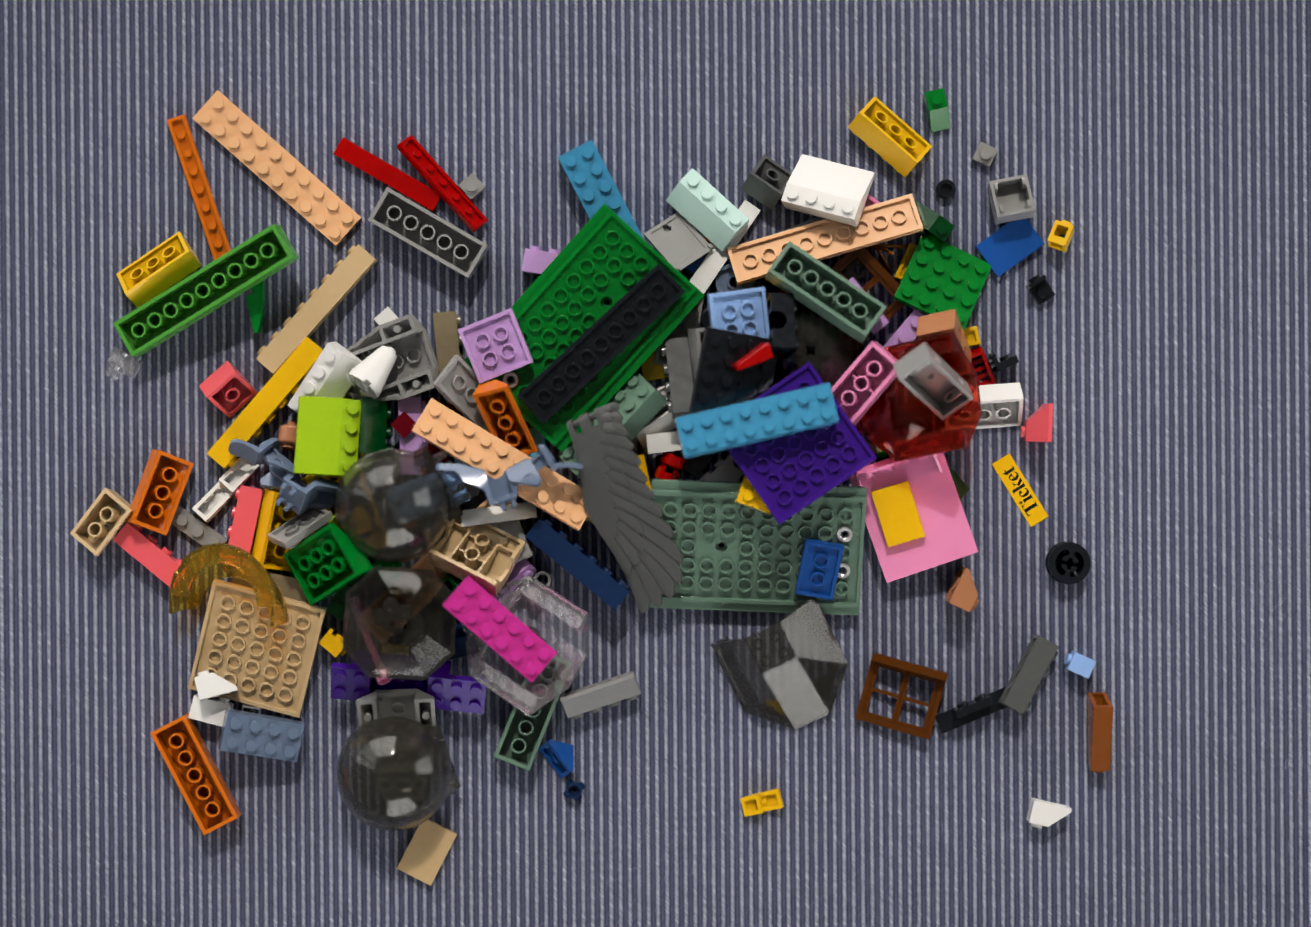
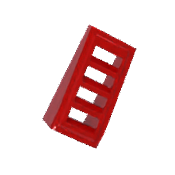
[732,342,774,371]
[971,346,997,385]

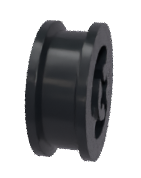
[1045,541,1091,585]

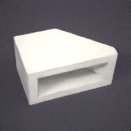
[194,670,238,701]
[1026,797,1072,829]

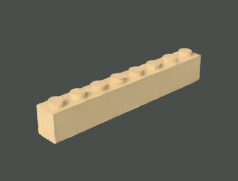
[256,244,378,374]

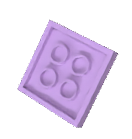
[458,308,534,384]

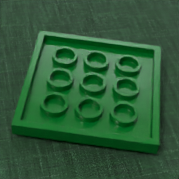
[893,232,992,331]

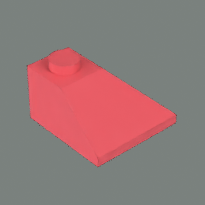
[1020,403,1053,442]

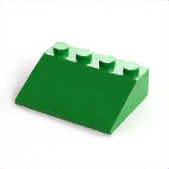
[283,522,373,605]

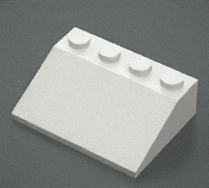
[781,154,875,227]

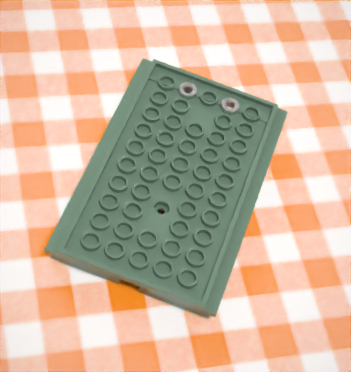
[649,479,867,615]

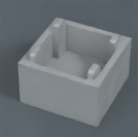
[987,174,1035,225]

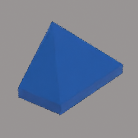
[538,740,574,778]

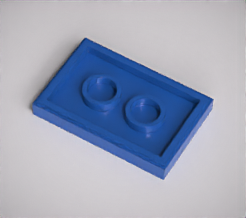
[975,219,1045,277]
[794,538,844,600]

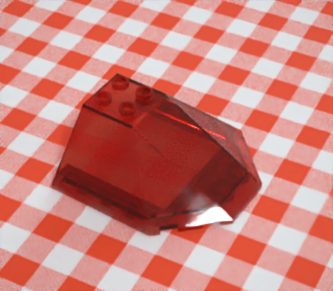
[857,332,982,462]

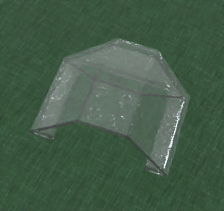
[462,576,589,716]

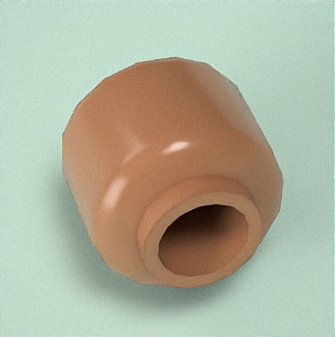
[278,421,297,451]

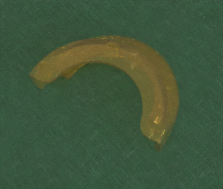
[169,543,288,628]

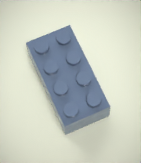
[218,708,304,762]

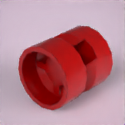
[654,452,687,480]

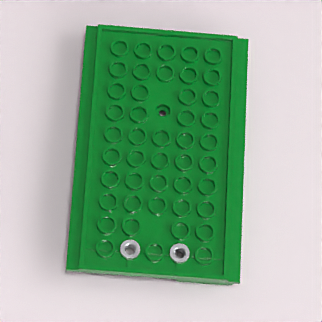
[464,203,705,452]

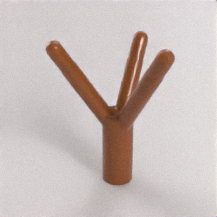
[869,243,907,270]

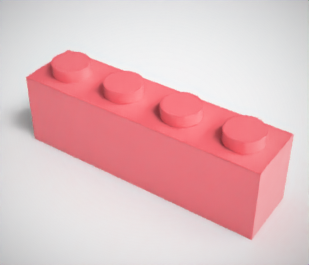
[223,485,264,565]
[113,522,190,589]

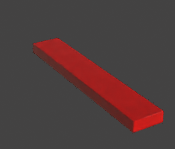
[396,135,488,233]
[333,137,441,212]

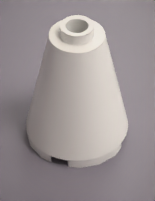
[346,345,397,399]

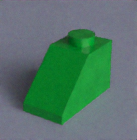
[922,88,950,133]

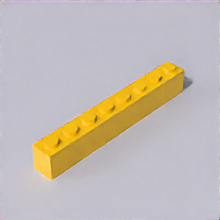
[206,337,323,468]

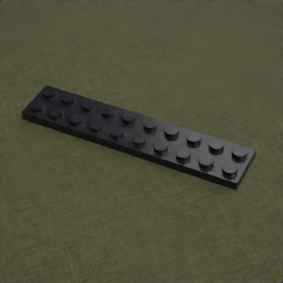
[517,263,686,424]

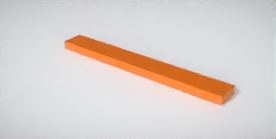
[166,114,232,260]

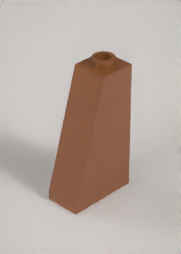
[1087,692,1113,773]

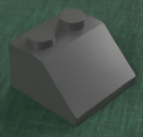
[740,154,792,210]

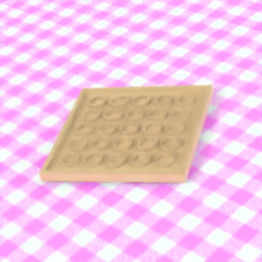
[188,578,327,718]

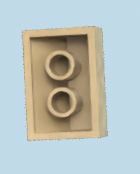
[70,488,133,557]

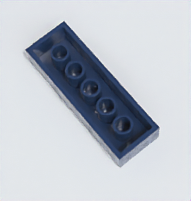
[525,517,630,610]

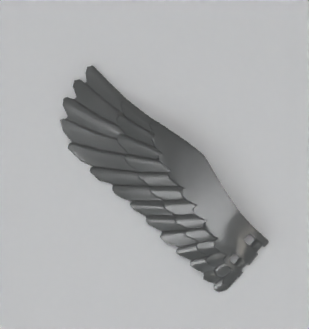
[567,403,684,613]

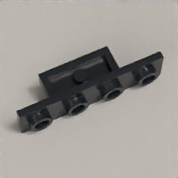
[936,687,1006,734]

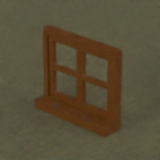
[831,247,904,345]
[855,652,948,740]

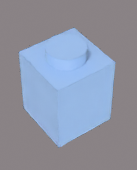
[1064,651,1096,679]

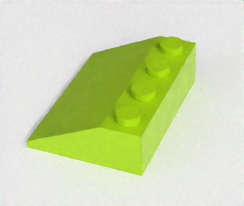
[293,396,362,479]

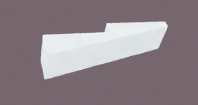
[192,457,260,524]

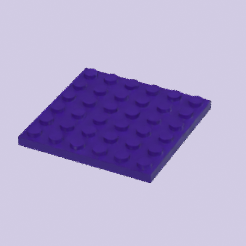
[727,362,877,525]

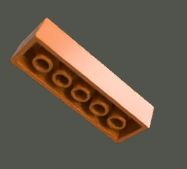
[150,713,242,835]

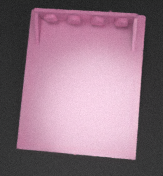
[849,441,979,583]

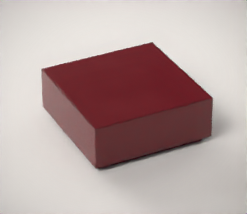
[390,411,416,438]

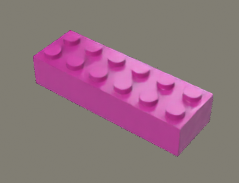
[442,576,557,683]

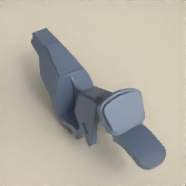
[228,438,366,515]
[435,444,584,511]

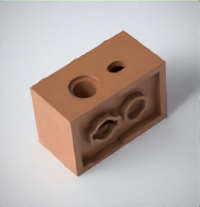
[916,309,972,375]

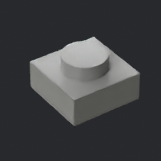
[971,141,998,168]
[459,173,486,200]

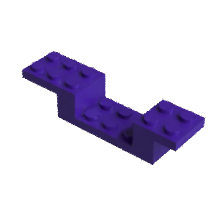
[330,651,487,714]

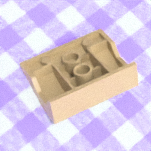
[428,509,526,597]

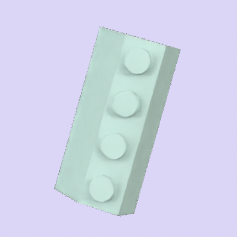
[666,168,749,252]

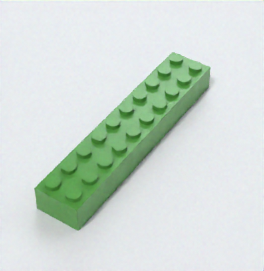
[113,224,300,357]

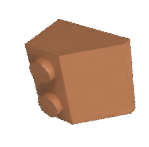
[944,566,979,613]

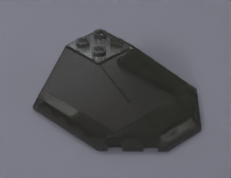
[711,597,848,730]

